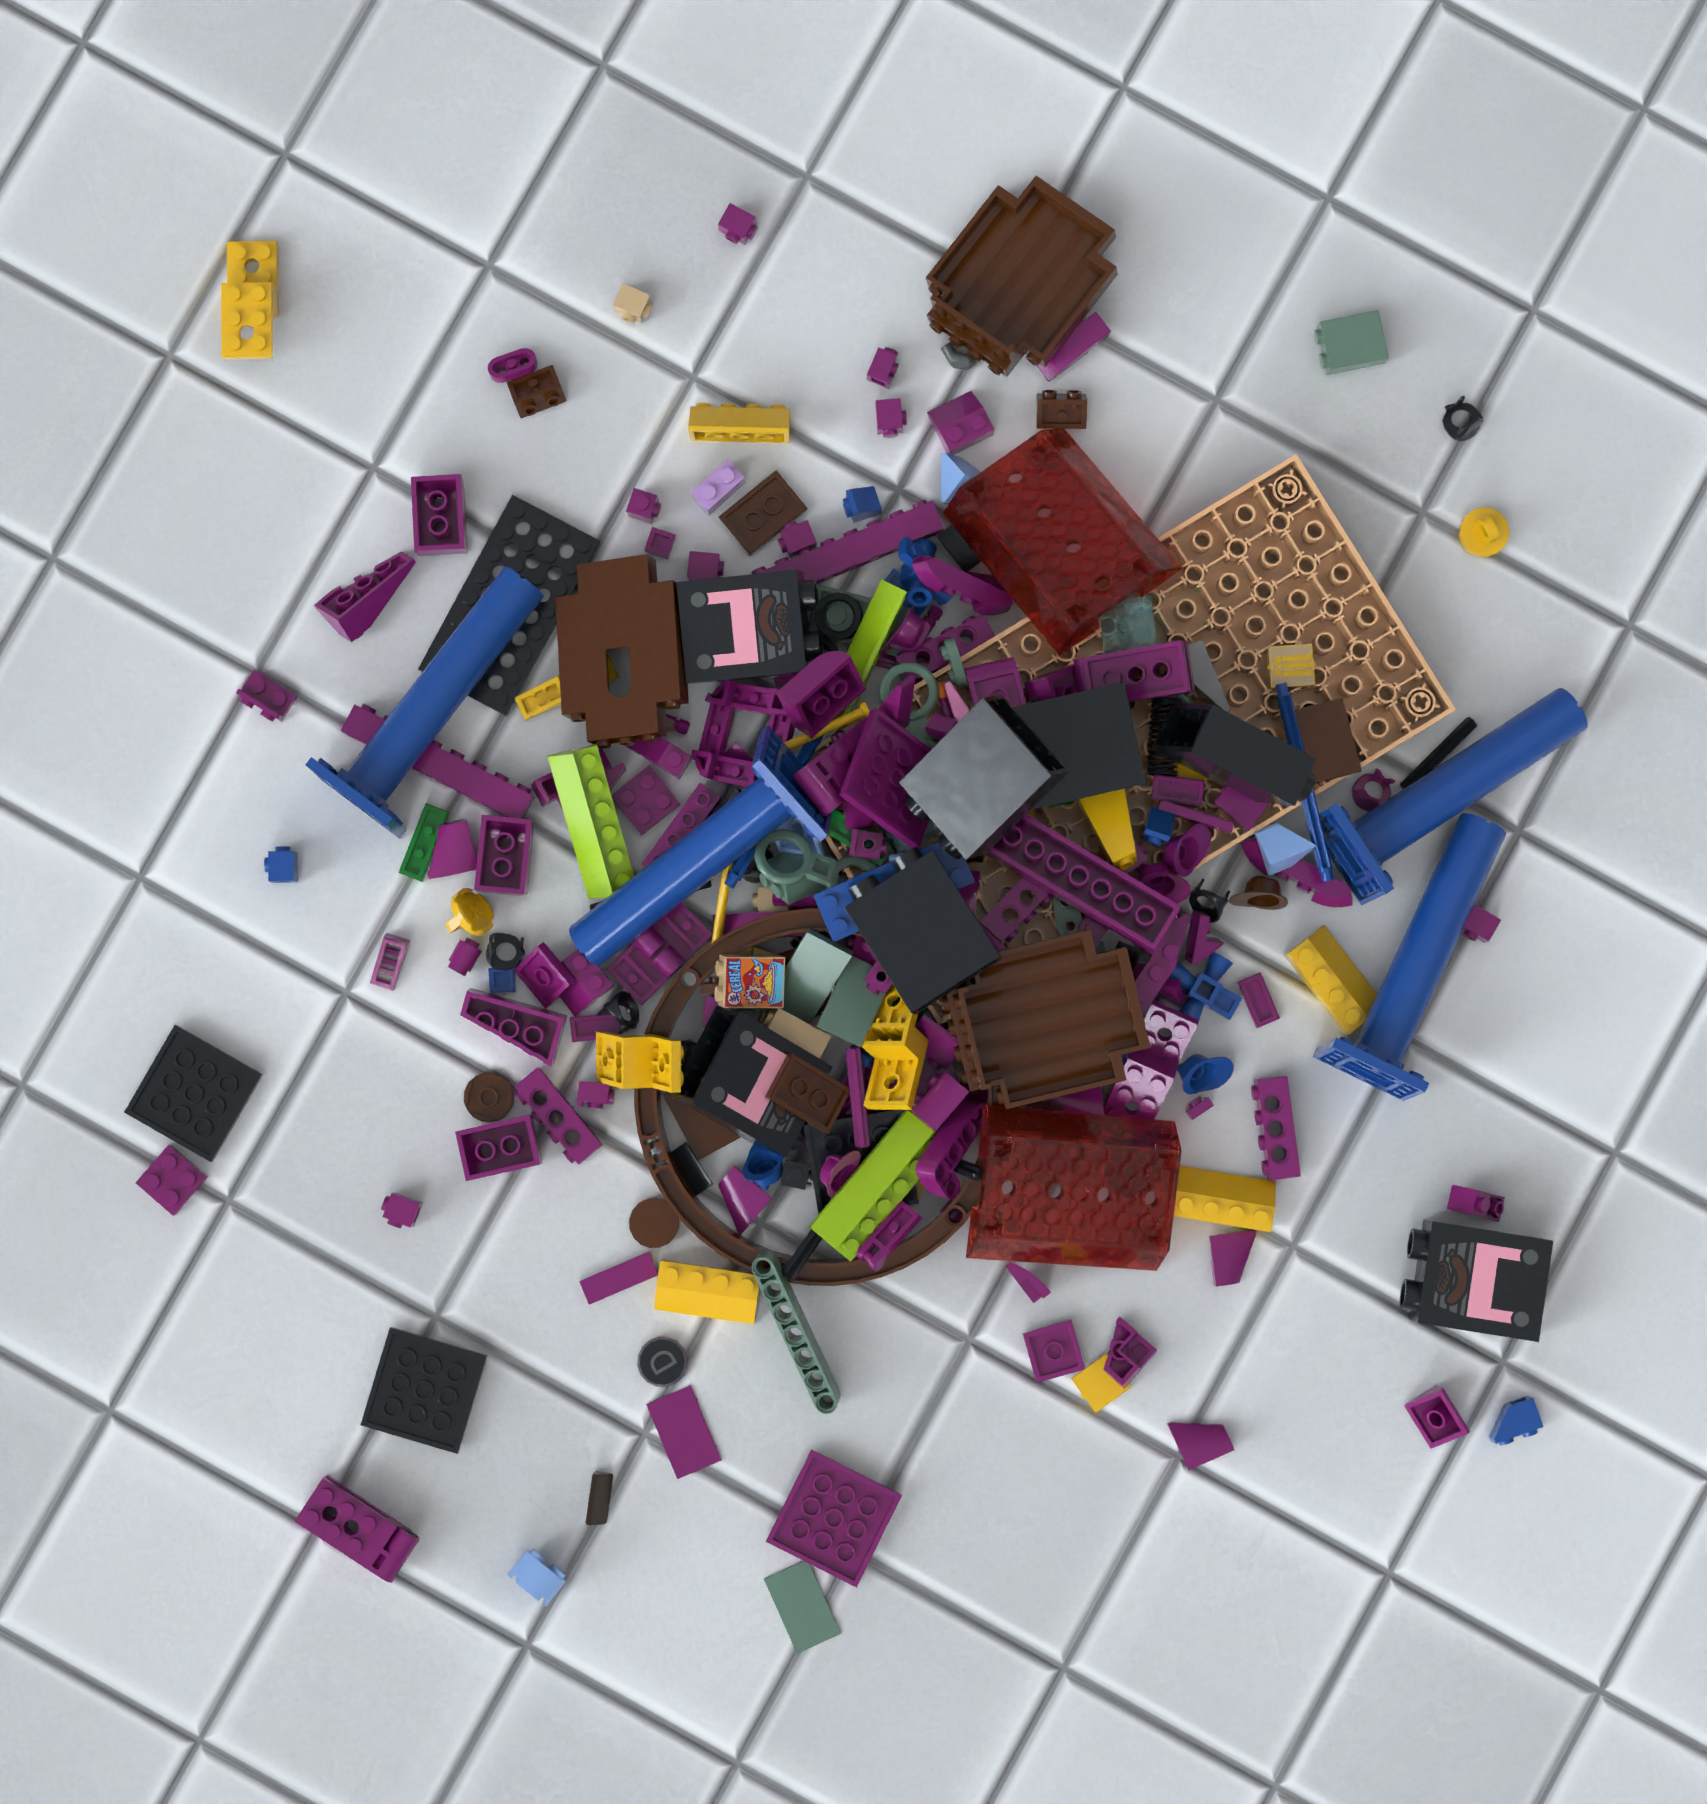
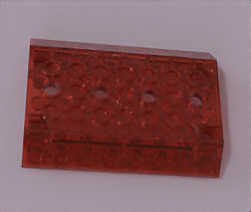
[943,428,1182,656]
[966,1105,1182,1271]

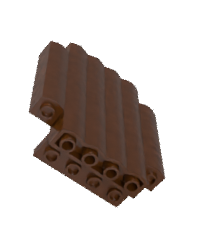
[926,176,1118,377]
[942,929,1151,1109]

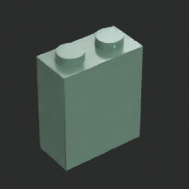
[1314,310,1389,375]
[759,851,840,905]

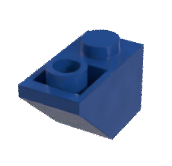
[843,486,882,523]
[1140,807,1175,848]
[1489,1396,1543,1446]

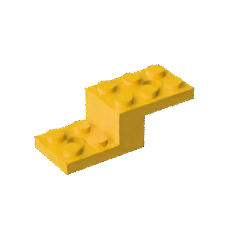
[221,241,278,359]
[861,984,929,1110]
[596,1031,684,1093]

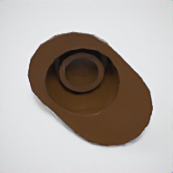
[1229,876,1288,910]

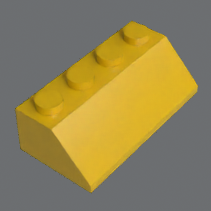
[688,403,790,443]
[1284,925,1377,1035]
[1168,1165,1276,1232]
[654,1259,760,1324]

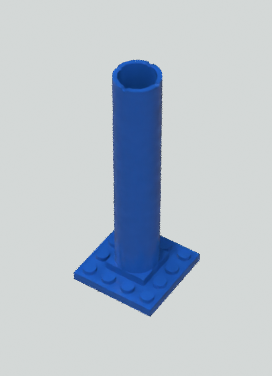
[305,566,544,839]
[1306,688,1588,906]
[569,725,832,966]
[1313,813,1506,1101]

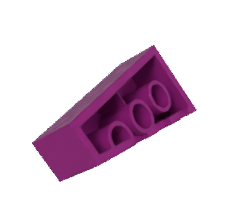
[460,988,568,1067]

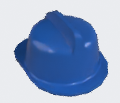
[1177,1054,1234,1094]
[742,1144,784,1190]

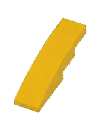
[515,655,620,720]

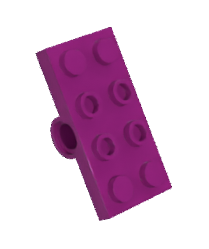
[606,903,713,1005]

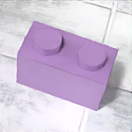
[691,459,746,516]

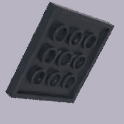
[124,1025,264,1162]
[804,1110,919,1215]
[360,1327,488,1454]

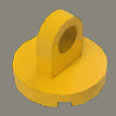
[1458,507,1509,558]
[445,888,494,936]

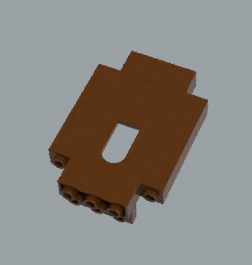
[555,554,689,749]

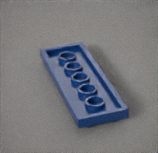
[813,841,975,942]

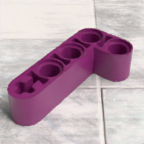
[916,1098,988,1199]

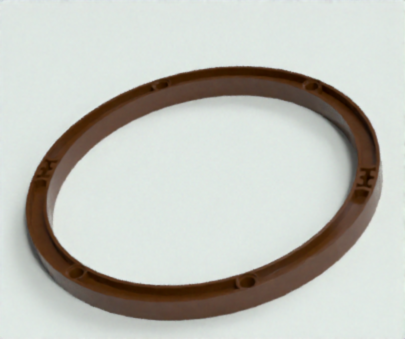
[634,907,1012,1286]

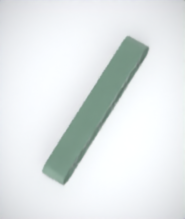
[752,1249,841,1414]

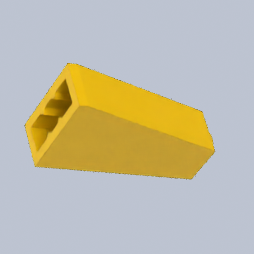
[1076,789,1137,870]

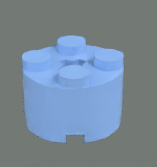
[507,1548,566,1606]

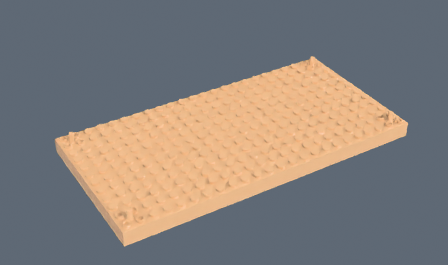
[796,454,1456,1025]

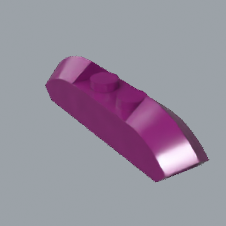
[912,555,1013,616]
[1241,838,1353,907]

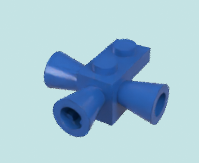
[898,536,953,607]
[1168,952,1242,1029]

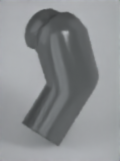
[941,342,977,370]

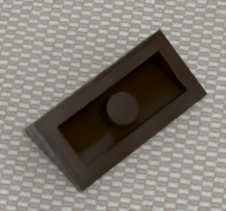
[585,1471,613,1525]

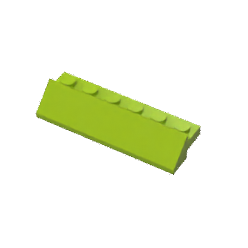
[833,579,908,729]
[547,744,634,899]
[809,1110,936,1262]

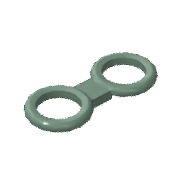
[879,662,939,749]
[754,828,878,888]

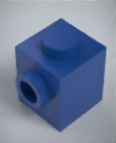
[264,846,298,883]

